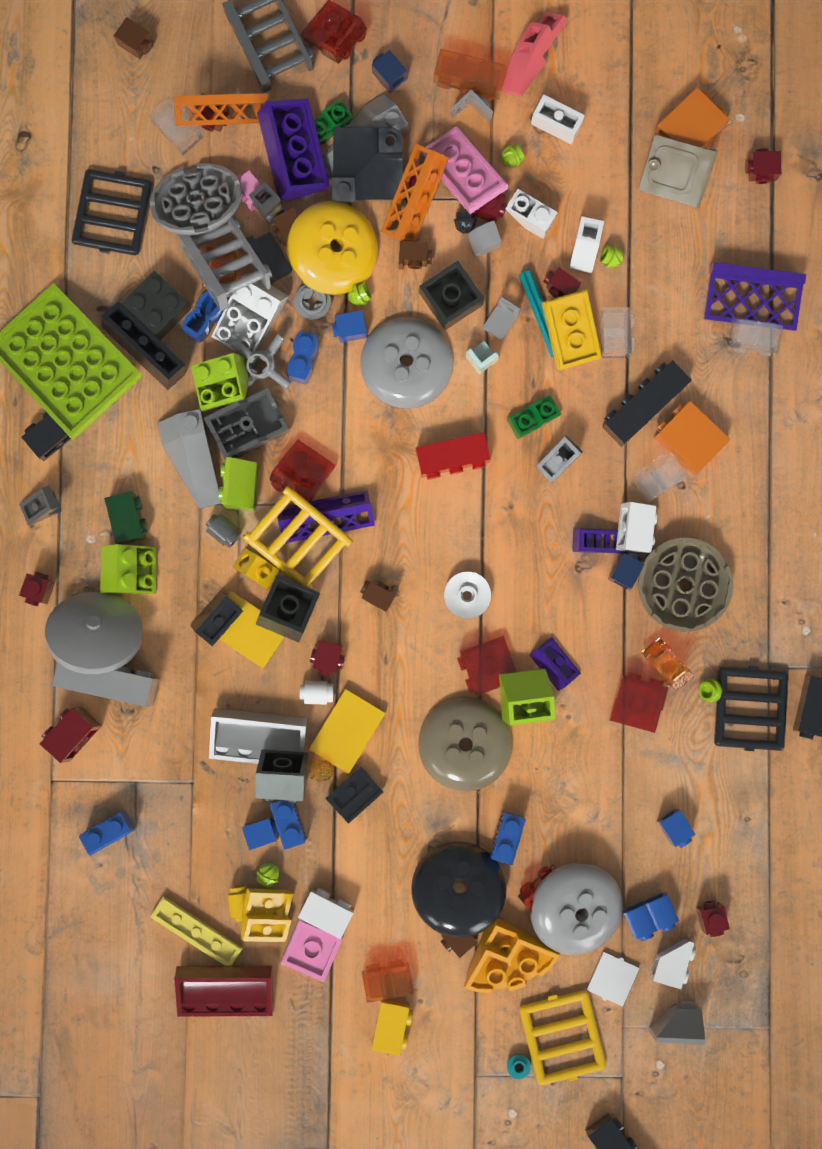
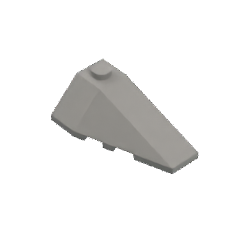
[323,94,408,181]
[158,409,222,509]

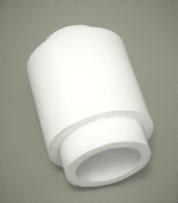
[300,681,334,705]

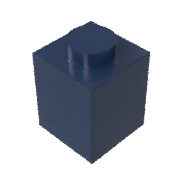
[372,50,407,93]
[608,552,645,590]

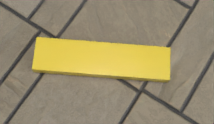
[150,896,243,966]

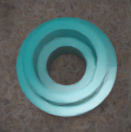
[507,1054,531,1079]

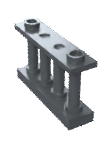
[222,0,315,93]

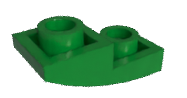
[314,99,354,146]
[507,395,562,439]

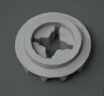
[294,284,331,320]

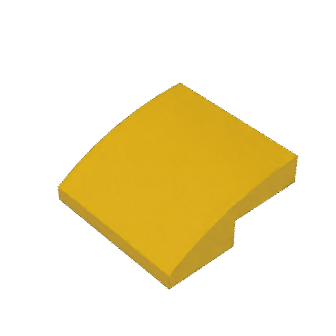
[241,888,293,942]

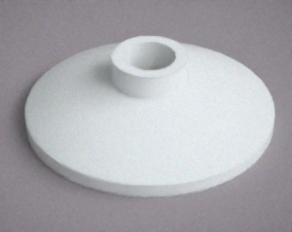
[444,572,491,619]

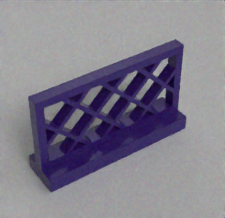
[704,263,807,331]

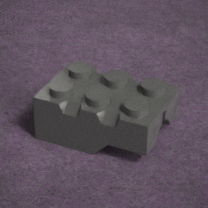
[204,388,290,460]

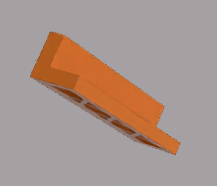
[173,93,268,126]
[380,144,449,242]

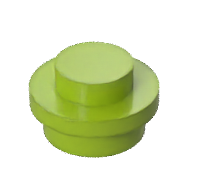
[699,679,722,702]

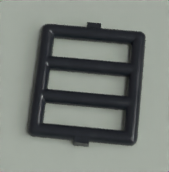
[71,169,153,256]
[714,666,789,751]

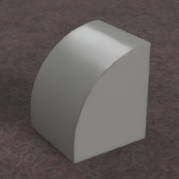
[467,221,502,257]

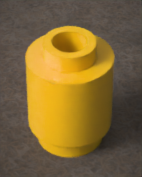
[227,885,248,922]

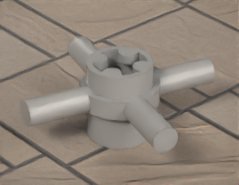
[231,334,292,393]

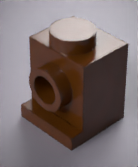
[399,241,432,270]
[360,580,398,613]

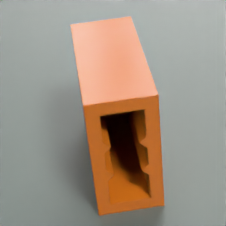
[654,87,730,148]
[654,401,731,476]

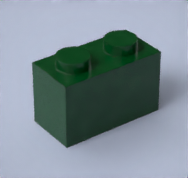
[104,491,149,545]

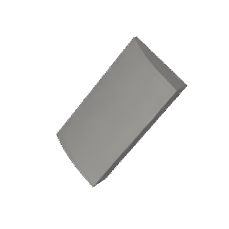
[209,708,308,764]

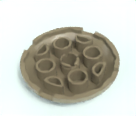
[638,538,733,632]
[418,697,512,791]

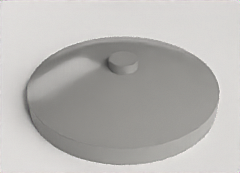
[45,592,142,674]

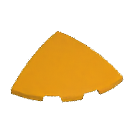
[464,918,560,993]

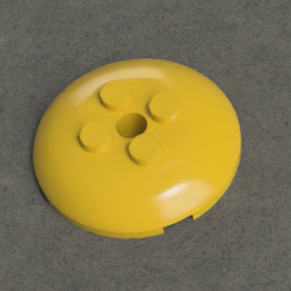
[287,201,378,295]

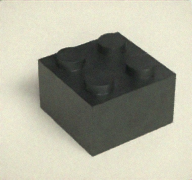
[419,261,484,330]
[121,271,191,340]
[256,575,320,643]
[255,750,309,802]

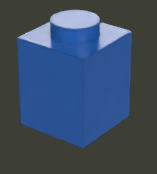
[332,310,367,343]
[657,808,696,848]
[242,817,279,850]

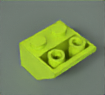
[191,353,249,411]
[219,457,259,511]
[100,544,156,594]
[499,668,556,726]

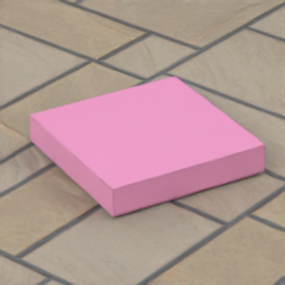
[281,919,343,982]

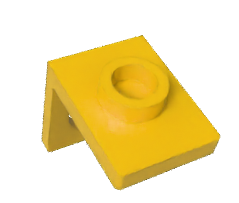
[233,548,280,589]

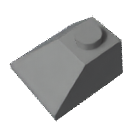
[649,1001,705,1044]

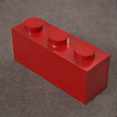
[415,432,491,480]

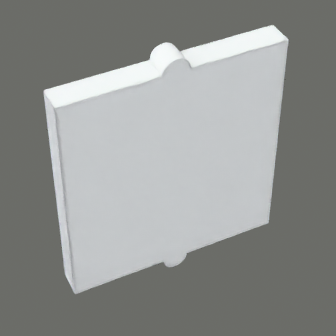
[586,951,639,1007]

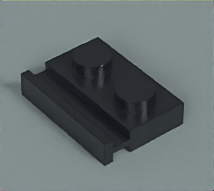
[325,766,384,824]

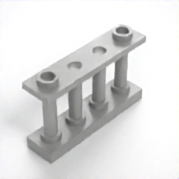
[177,217,272,311]

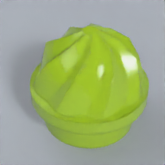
[501,144,525,168]
[600,245,624,268]
[348,283,372,306]
[256,863,279,887]

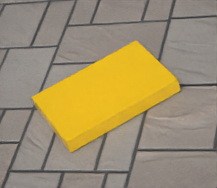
[541,290,602,371]
[219,591,285,669]
[309,689,386,774]

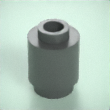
[206,514,241,548]

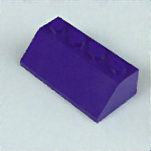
[257,98,330,201]

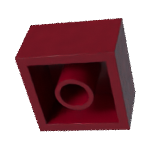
[39,707,102,763]

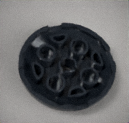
[411,842,507,938]

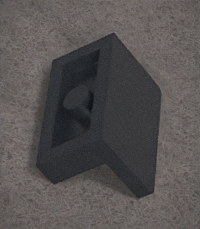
[246,232,292,284]
[190,591,243,646]

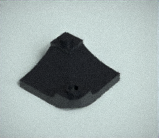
[332,127,404,201]

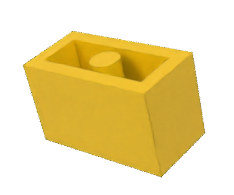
[371,998,413,1056]

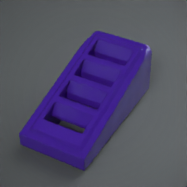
[572,528,623,554]

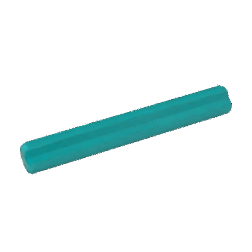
[519,270,554,358]

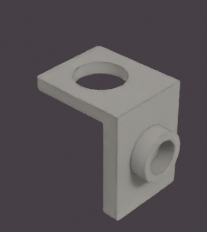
[451,89,493,122]
[483,297,520,340]

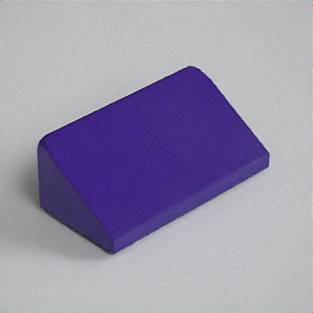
[530,637,581,691]

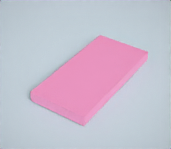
[420,126,508,214]

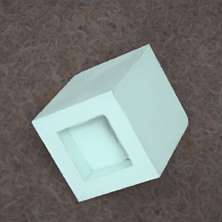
[466,341,499,374]

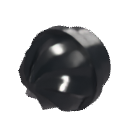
[454,212,477,234]

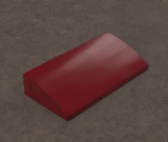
[174,966,273,1017]

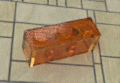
[433,48,508,100]

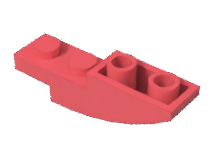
[502,12,567,96]

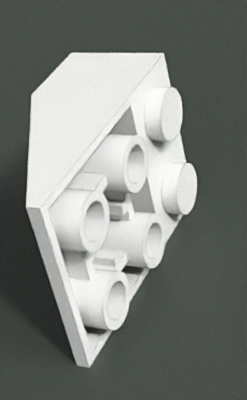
[211,272,289,354]

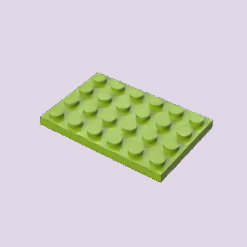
[0,283,143,440]

